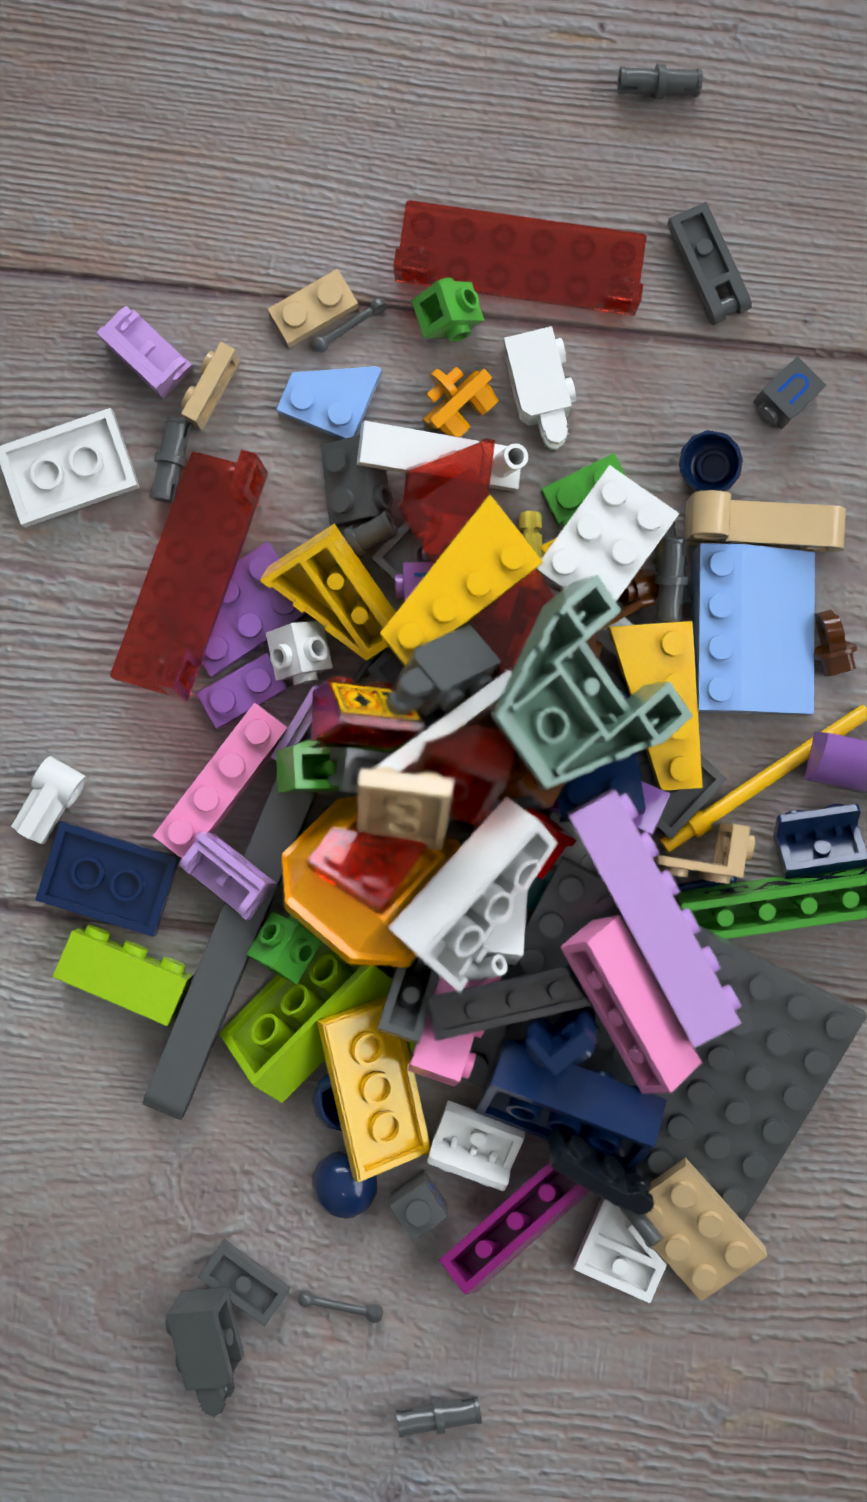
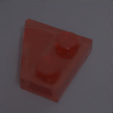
[402,438,495,518]
[307,828,427,915]

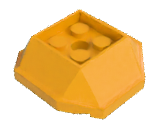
[281,796,461,968]

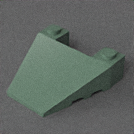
[492,575,693,789]

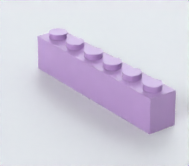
[567,788,742,1048]

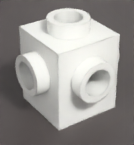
[266,621,333,686]

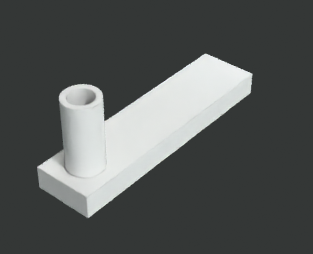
[356,421,528,492]
[376,670,512,774]

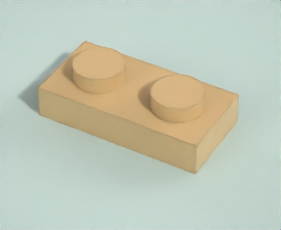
[268,268,359,348]
[181,341,240,431]

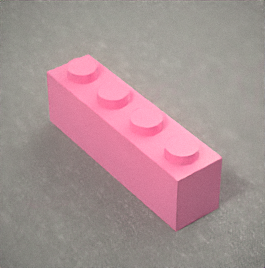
[153,703,288,858]
[560,915,702,1094]
[407,976,501,1087]

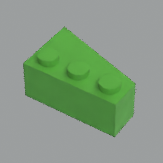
[276,715,411,793]

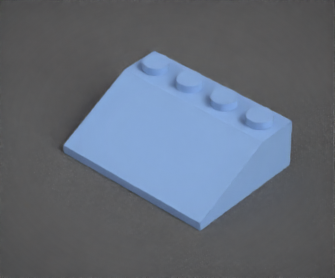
[691,543,815,715]

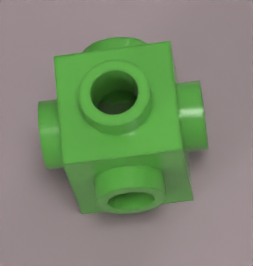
[411,278,484,342]
[246,912,322,984]

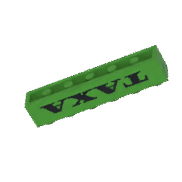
[673,867,867,939]

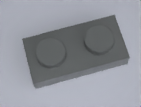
[197,1239,291,1326]

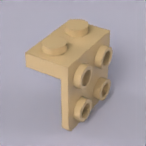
[652,823,755,884]

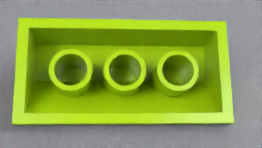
[219,936,392,1103]

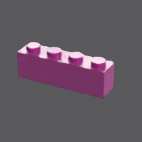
[439,1161,590,1295]

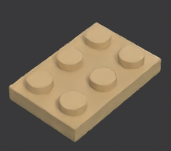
[357,767,453,851]
[621,1157,767,1301]

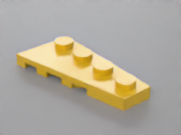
[380,495,543,666]
[607,621,703,791]

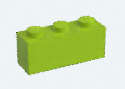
[52,924,194,1026]

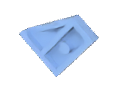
[276,366,382,440]

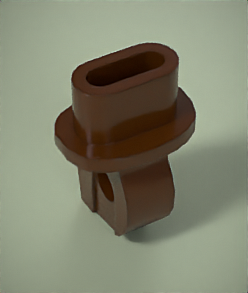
[813,610,857,676]

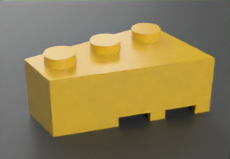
[260,524,396,660]

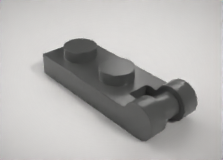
[667,202,752,325]

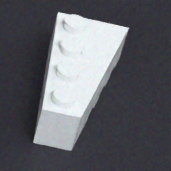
[389,797,558,993]

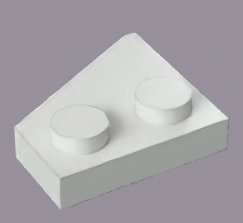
[572,1197,667,1303]

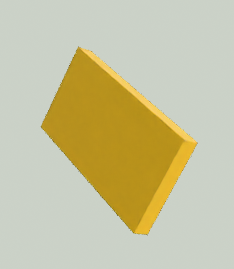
[317,996,431,1182]

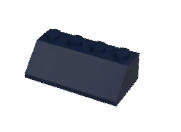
[475,1038,667,1168]

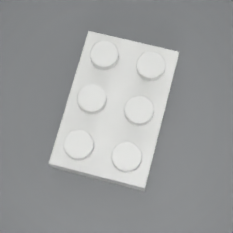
[0,408,140,527]
[535,465,679,602]

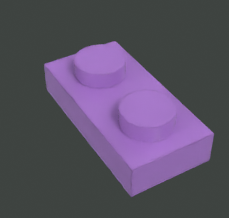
[196,653,288,729]

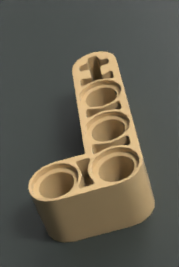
[685,490,846,552]

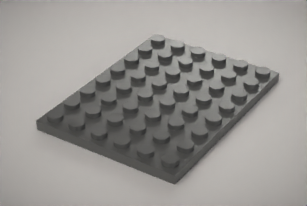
[461,856,867,1222]

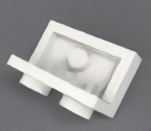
[427,1100,525,1191]

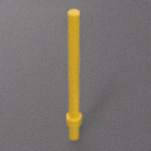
[659,704,867,853]

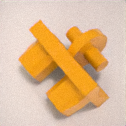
[422,366,499,438]

